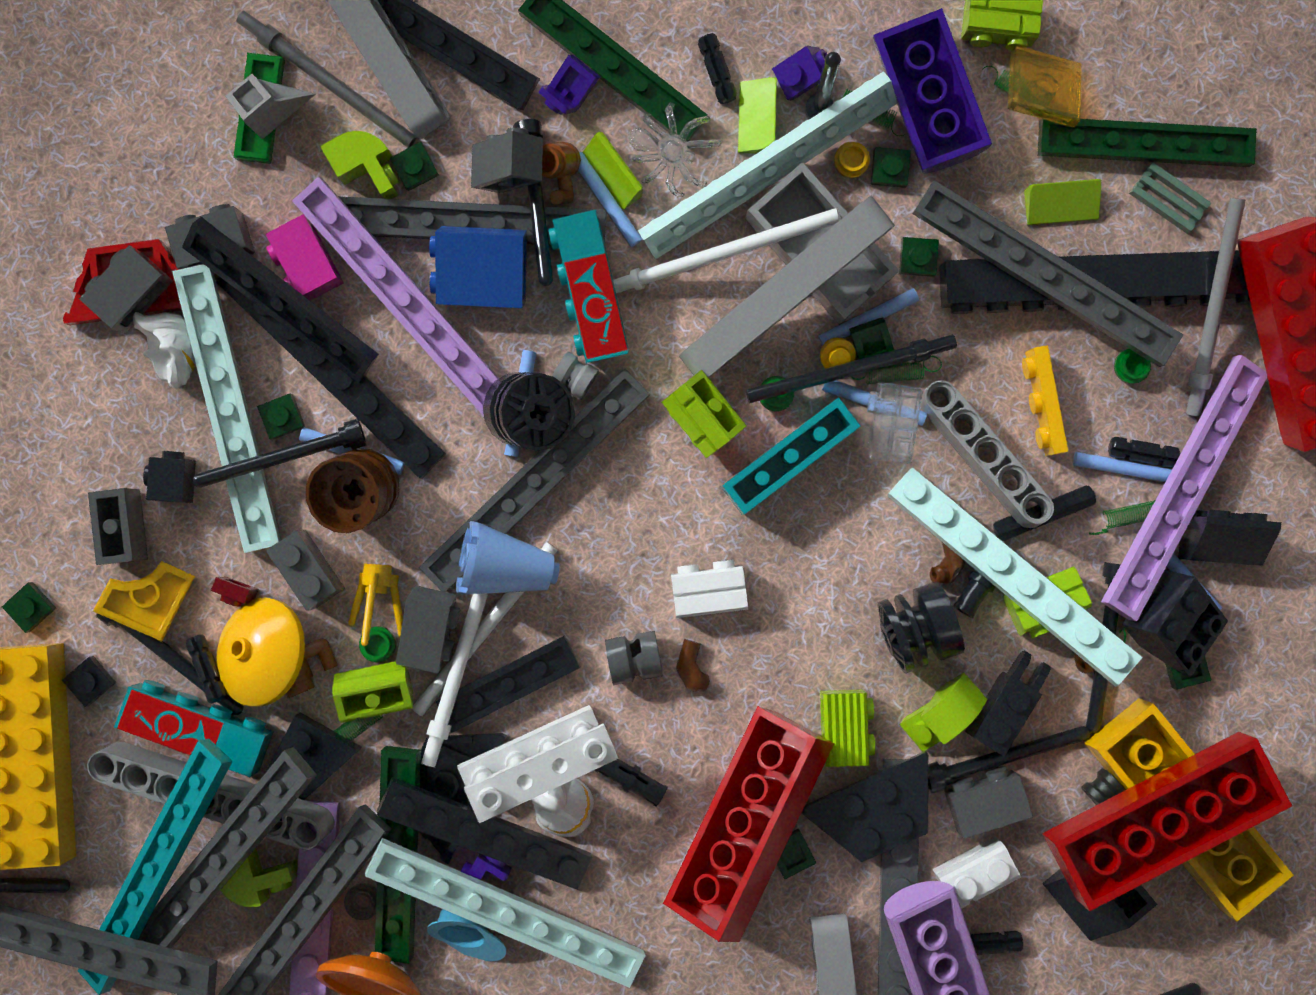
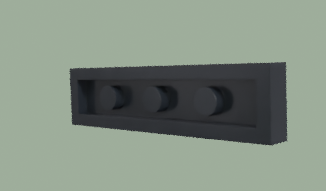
[435,635,581,733]

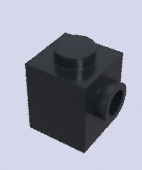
[143,451,196,503]

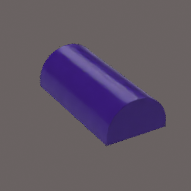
[873,8,992,174]

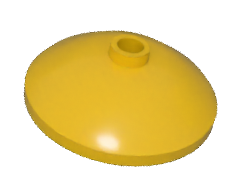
[217,598,305,707]

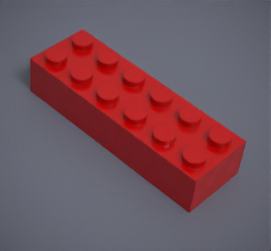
[1237,217,1316,452]
[663,706,834,942]
[1042,732,1292,911]

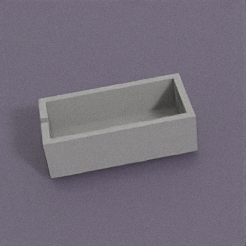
[745,162,899,325]

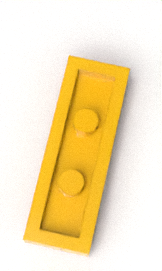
[1022,345,1068,456]

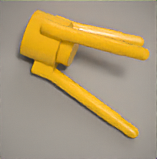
[348,564,403,646]

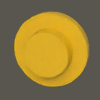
[834,142,870,178]
[820,338,856,368]

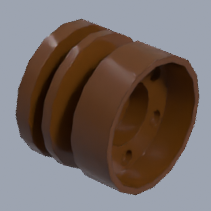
[306,448,399,533]

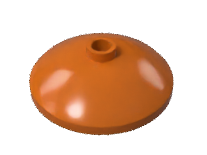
[316,952,422,995]

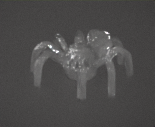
[628,102,722,197]

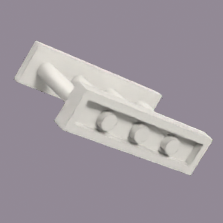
[457,705,619,823]

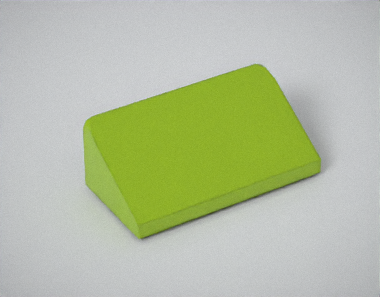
[738,77,777,154]
[583,131,643,210]
[1024,179,1102,225]

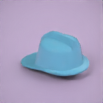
[427,909,507,962]

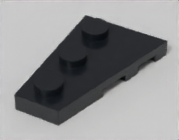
[264,712,362,821]

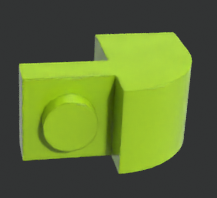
[320,131,399,199]
[899,672,988,752]
[220,848,298,907]

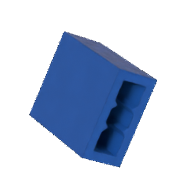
[429,226,527,308]

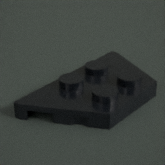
[419,733,507,864]
[802,751,929,862]

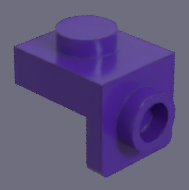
[772,45,827,101]
[539,55,600,115]
[460,853,512,881]

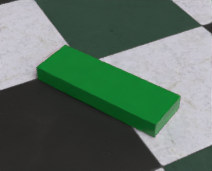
[233,52,285,164]

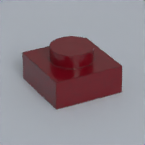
[211,576,259,607]

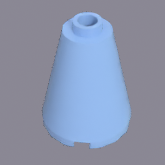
[456,521,560,595]

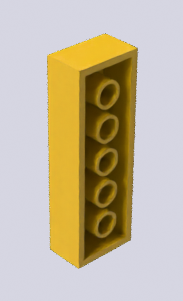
[0,643,77,870]
[1084,698,1294,922]

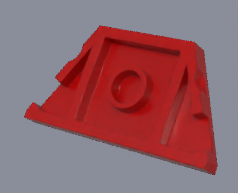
[63,239,182,326]

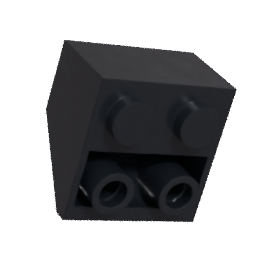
[1178,510,1282,566]
[1122,570,1228,677]
[1042,869,1158,941]

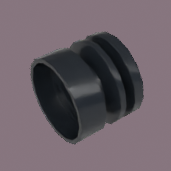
[483,372,575,451]
[877,581,965,674]

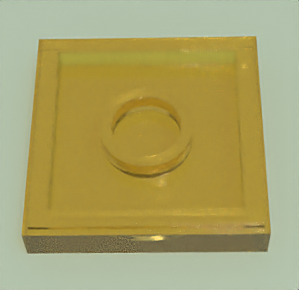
[1008,45,1082,127]

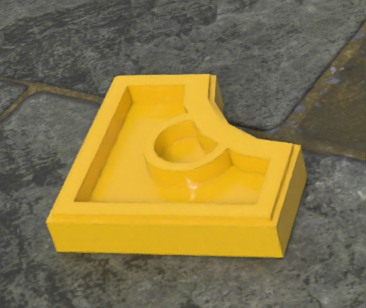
[93,561,195,641]

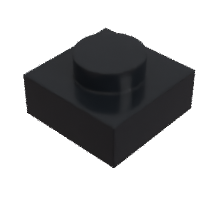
[62,656,116,707]

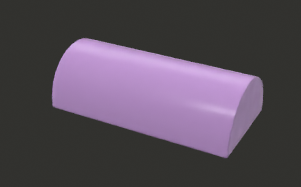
[884,881,990,995]

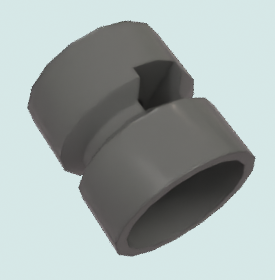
[605,630,663,686]

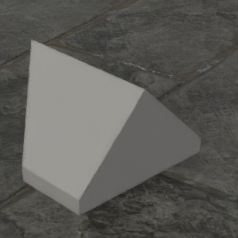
[225,73,316,139]

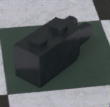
[965,650,1051,757]

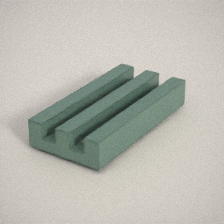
[1129,162,1211,234]

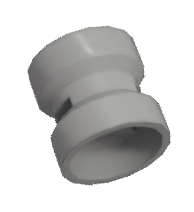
[552,352,599,400]

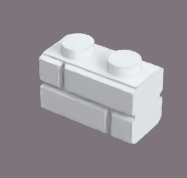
[671,560,748,618]
[932,837,1021,909]

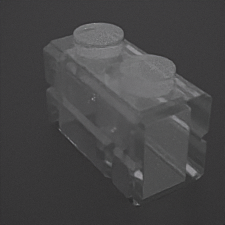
[861,382,923,464]

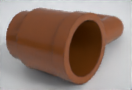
[542,142,581,205]
[286,638,338,698]

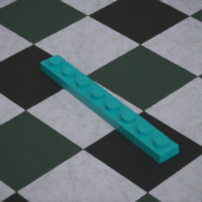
[78,739,233,995]

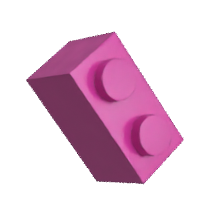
[265,214,344,301]

